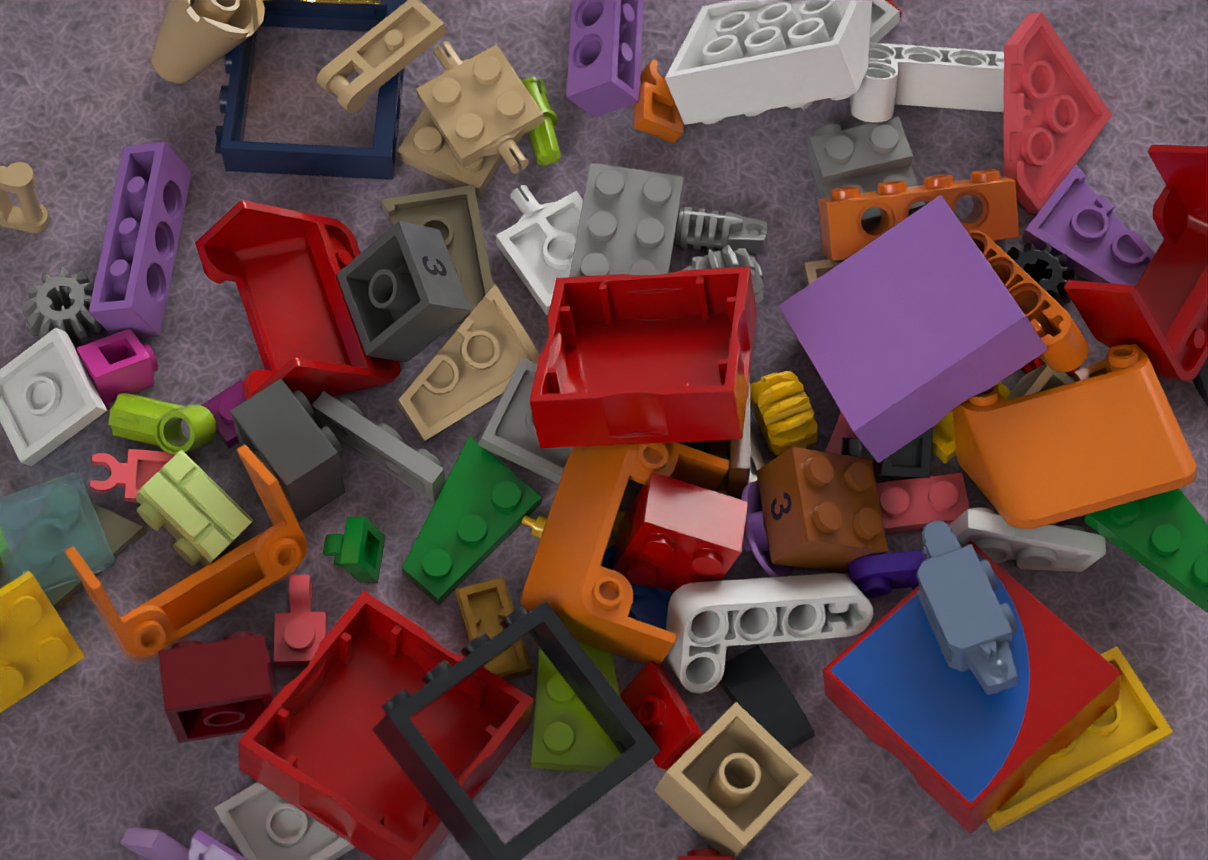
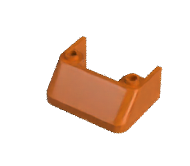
[520,442,730,665]
[64,445,307,663]

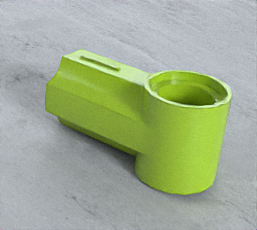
[108,393,217,454]

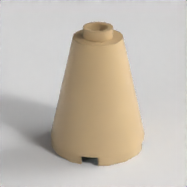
[151,0,265,84]

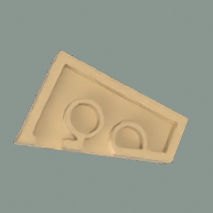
[396,284,540,444]

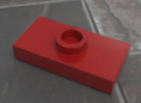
[620,661,703,771]

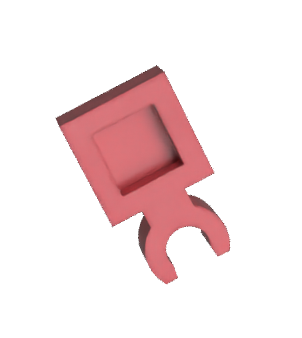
[89,449,176,503]

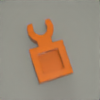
[634,59,683,144]

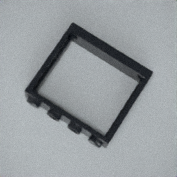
[372,601,661,860]

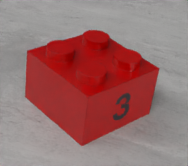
[611,472,748,593]

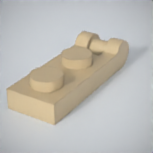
[317,0,447,113]

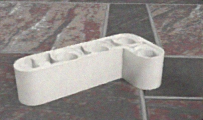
[850,43,1004,122]
[665,573,873,693]

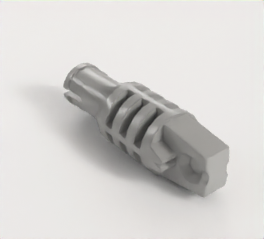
[674,206,768,254]

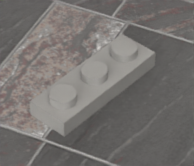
[312,391,445,502]

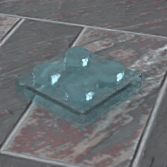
[0,471,116,592]

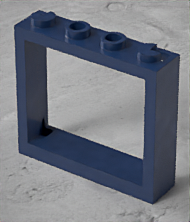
[215,0,407,180]

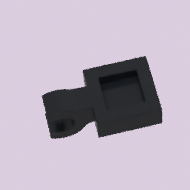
[841,428,933,478]

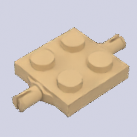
[416,41,545,174]

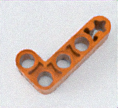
[968,230,1089,373]

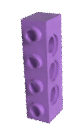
[566,0,644,117]
[89,141,192,339]

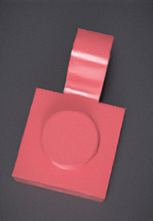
[274,575,327,667]

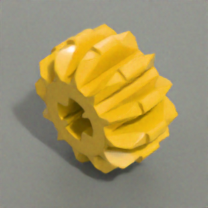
[750,371,818,456]

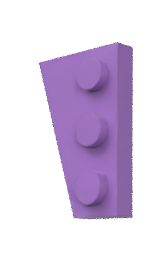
[1022,164,1155,286]

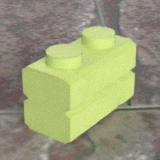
[135,450,254,567]

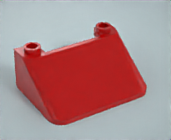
[195,200,400,401]

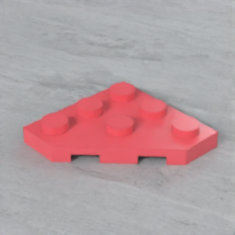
[1003,12,1112,214]

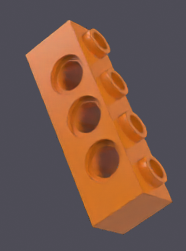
[817,169,1019,261]

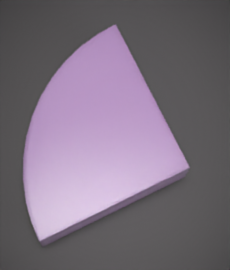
[120,826,190,860]

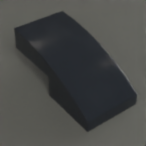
[719,645,815,751]

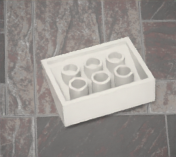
[665,0,872,125]

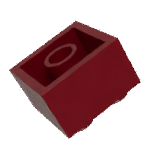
[158,631,277,743]

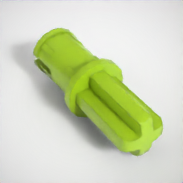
[522,77,561,166]

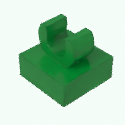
[323,516,386,583]

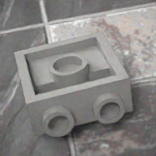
[806,117,925,228]

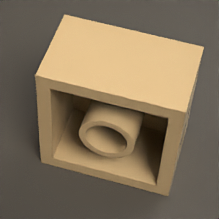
[654,702,813,860]

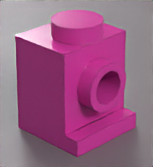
[76,328,158,411]

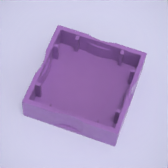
[779,195,1048,463]

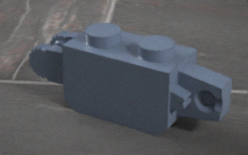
[917,519,1017,695]

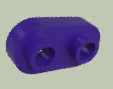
[847,550,926,598]

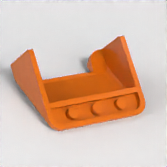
[952,344,1197,529]

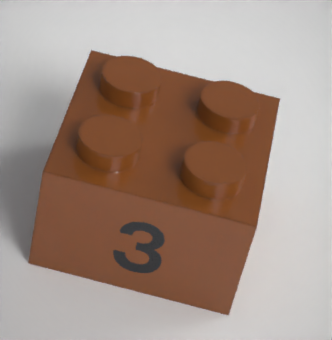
[756,447,888,574]

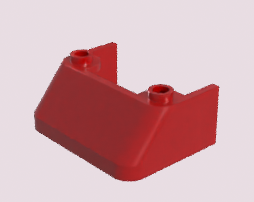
[1064,145,1208,382]

